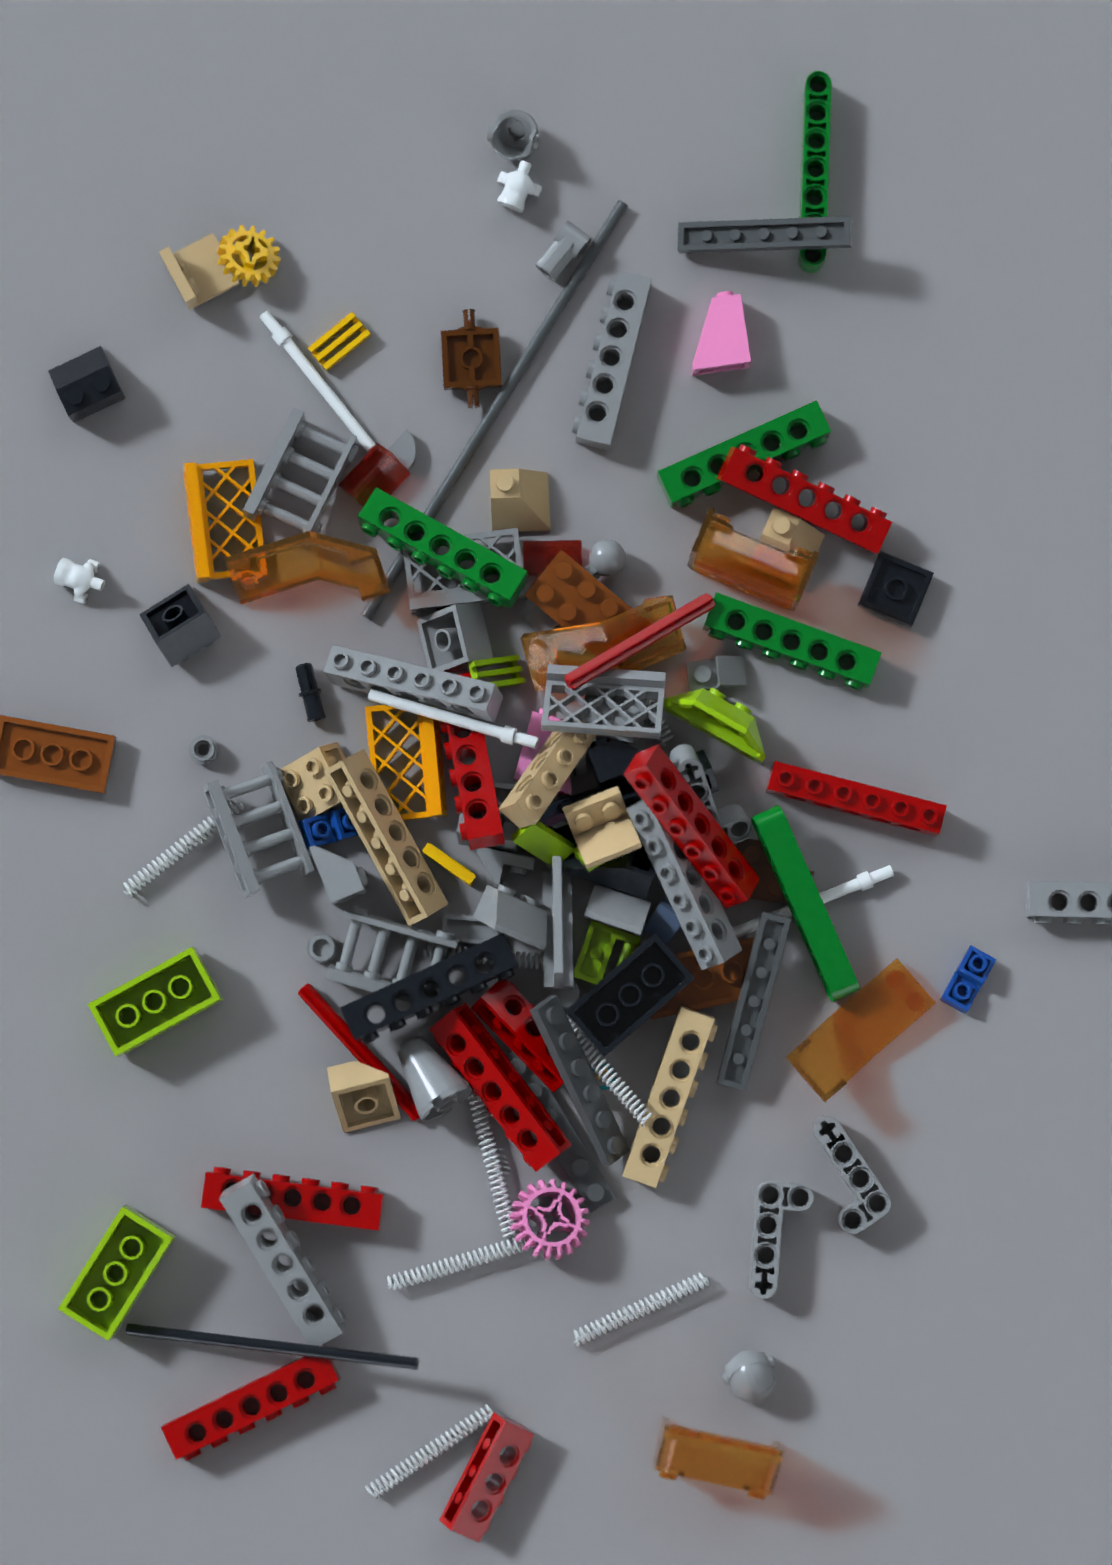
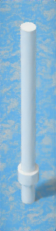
[260,310,376,452]
[368,689,539,749]
[732,865,894,938]

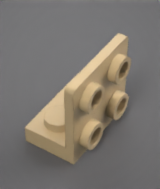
[159,233,240,310]
[280,742,345,821]
[562,786,642,869]

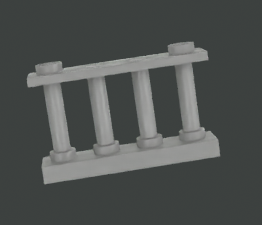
[243,407,360,546]
[202,761,316,898]
[325,905,460,1011]

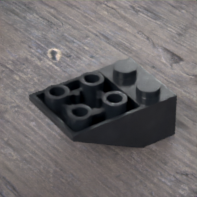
[562,825,655,899]

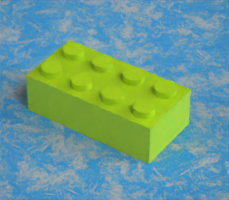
[87,947,224,1057]
[58,1205,177,1341]

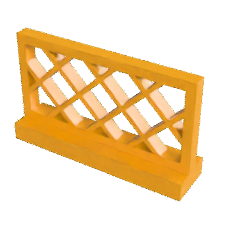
[183,459,267,583]
[365,705,448,821]

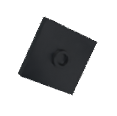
[857,551,934,628]

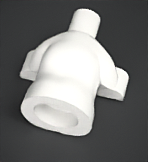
[497,160,542,213]
[54,558,105,604]

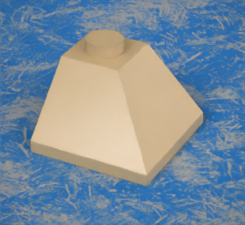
[490,468,551,532]
[749,507,825,588]
[327,1061,401,1133]

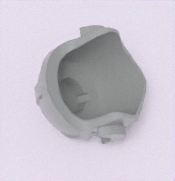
[487,109,540,160]
[722,1351,775,1403]

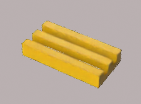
[308,312,371,372]
[422,843,476,887]

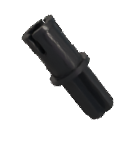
[295,663,326,722]

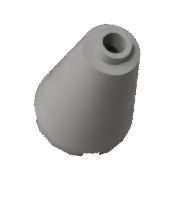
[398,1037,473,1122]

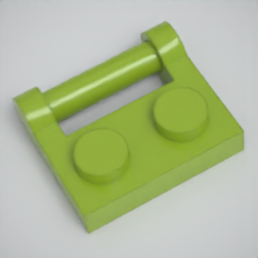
[573,920,641,985]

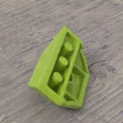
[663,688,766,765]

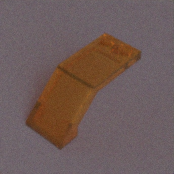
[225,531,390,605]
[520,595,686,691]
[786,958,936,1102]

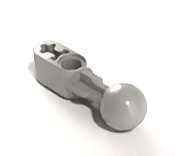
[525,540,626,639]

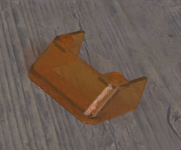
[687,508,819,610]
[653,1417,784,1500]

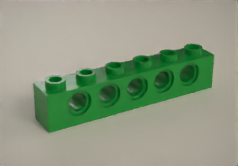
[657,400,831,508]
[358,487,528,609]
[703,592,882,691]

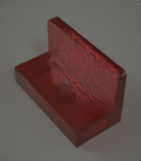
[338,443,410,507]
[523,540,582,576]

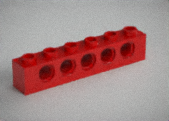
[716,444,893,554]
[440,672,505,850]
[623,744,760,908]
[766,761,947,837]
[429,1002,572,1172]
[201,1166,384,1230]
[161,1346,341,1461]

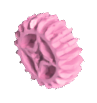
[509,1179,590,1260]

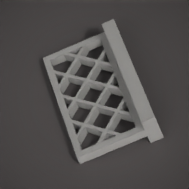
[403,528,527,614]
[541,664,666,739]
[542,856,574,990]

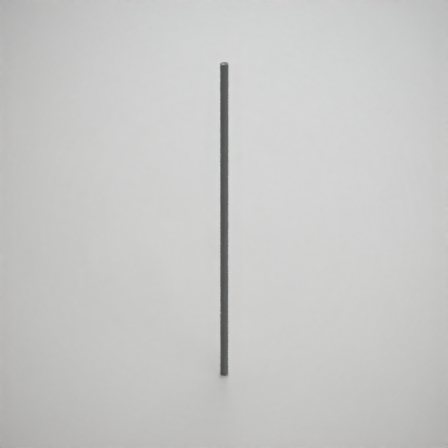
[361,200,628,620]

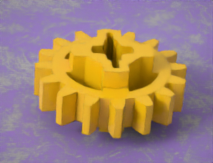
[217,225,281,287]

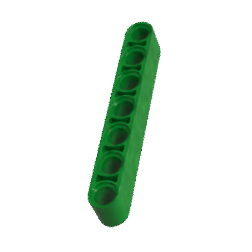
[798,71,832,273]
[751,805,860,1002]

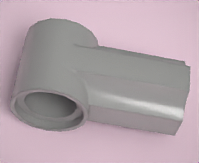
[536,221,592,282]

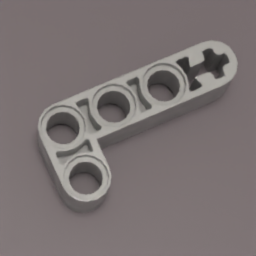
[669,744,753,844]
[812,1116,891,1234]
[749,1181,814,1299]

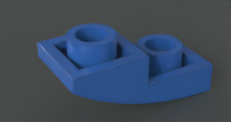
[298,808,359,850]
[940,945,997,1014]

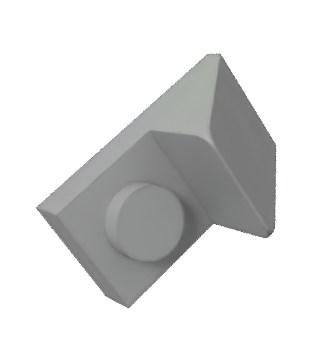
[686,656,747,692]
[476,848,535,887]

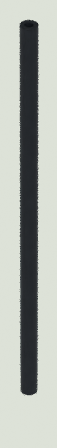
[126,1323,419,1370]

